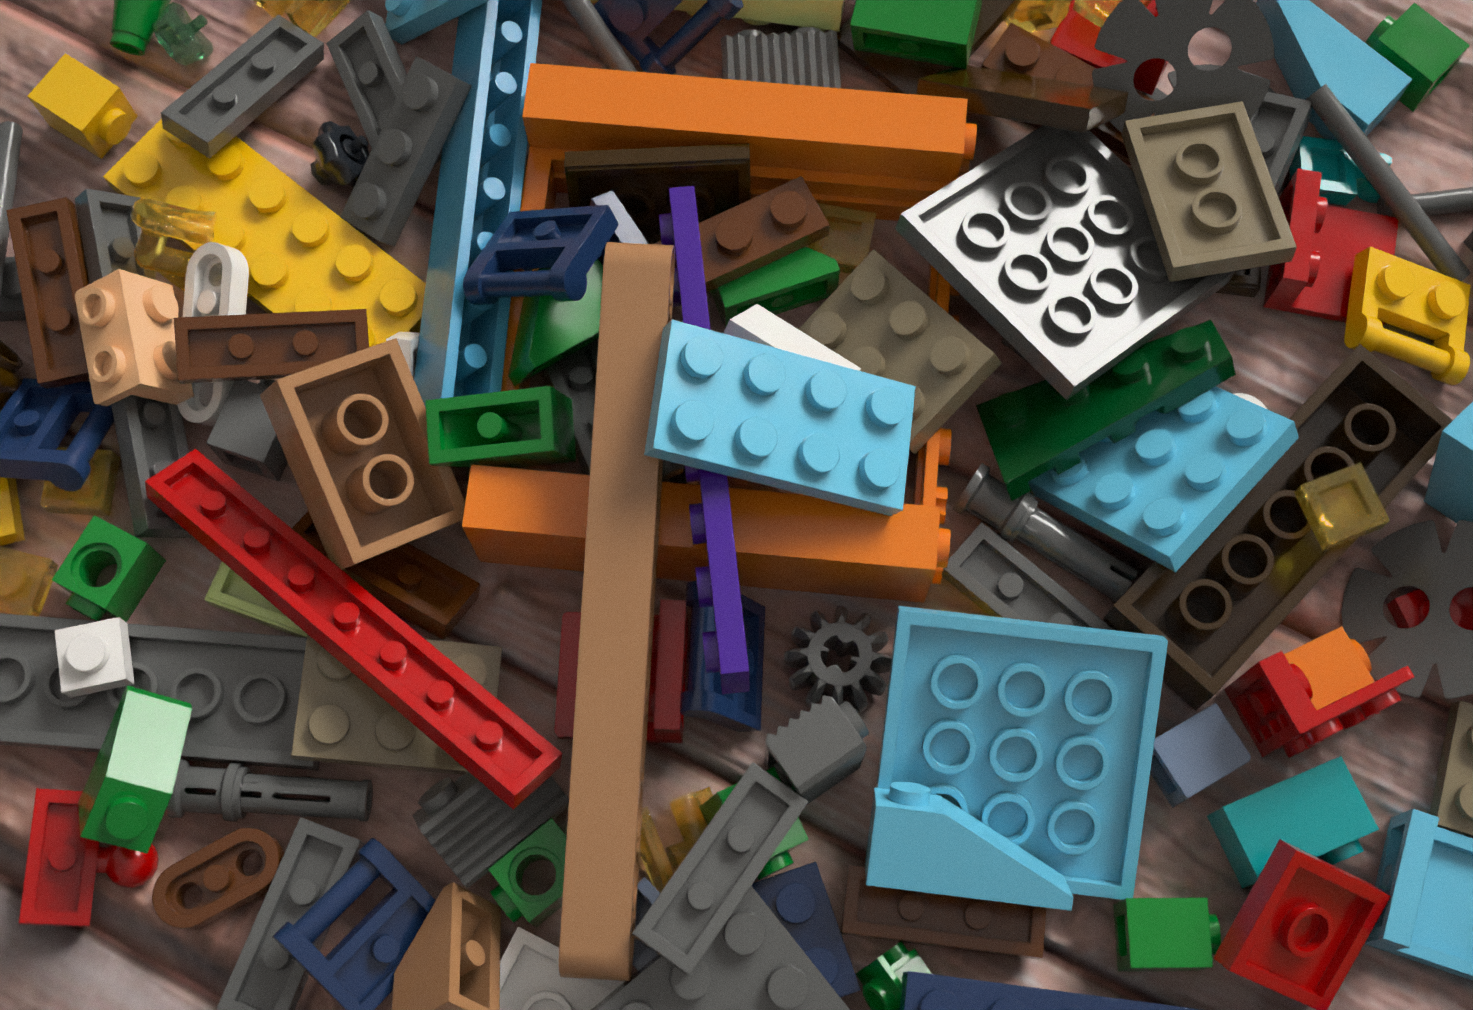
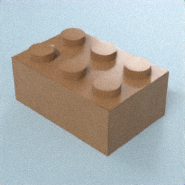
[260,338,465,570]

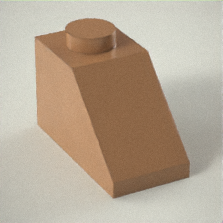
[392,882,501,1010]

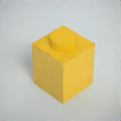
[28,53,138,159]

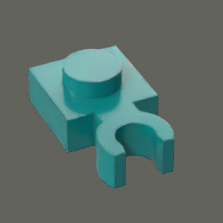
[1289,136,1392,206]

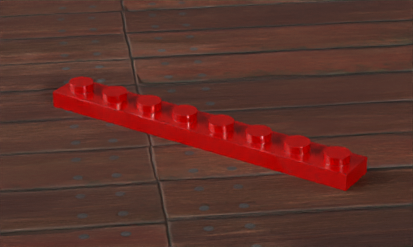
[145,449,563,810]

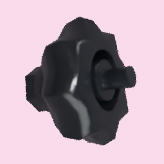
[310,121,369,187]

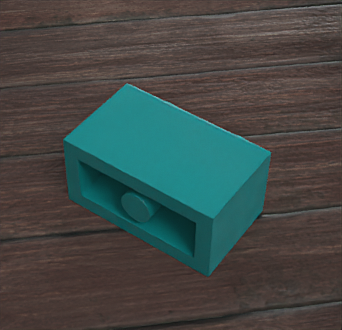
[1207,756,1379,888]

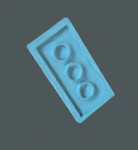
[644,319,916,516]

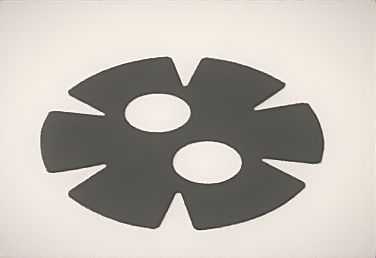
[1092,0,1275,133]
[1342,520,1473,699]

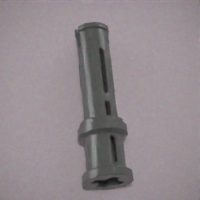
[953,462,1139,603]
[166,759,373,822]

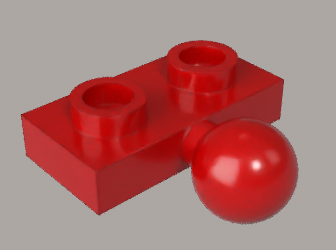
[19,788,159,928]

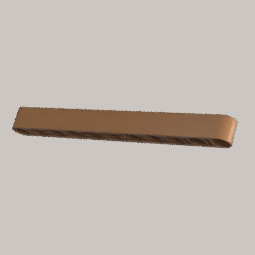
[559,242,675,981]

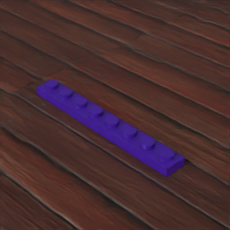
[659,186,749,694]

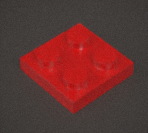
[1213,839,1391,1010]

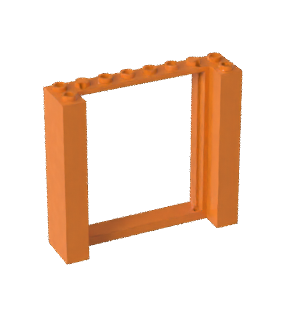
[462,63,977,603]

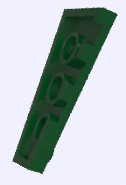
[976,320,1236,501]

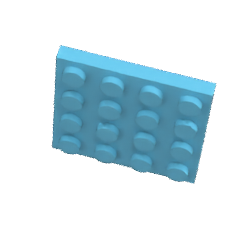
[876,606,1168,900]

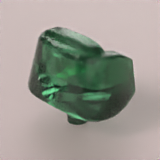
[152,2,214,66]

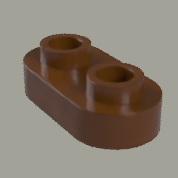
[152,828,284,930]

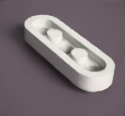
[177,242,249,426]

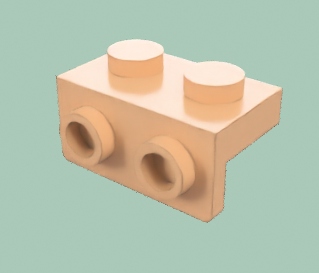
[75,269,194,406]

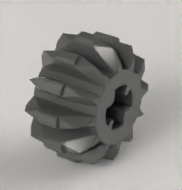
[784,605,892,712]

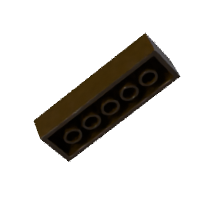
[1102,344,1453,711]

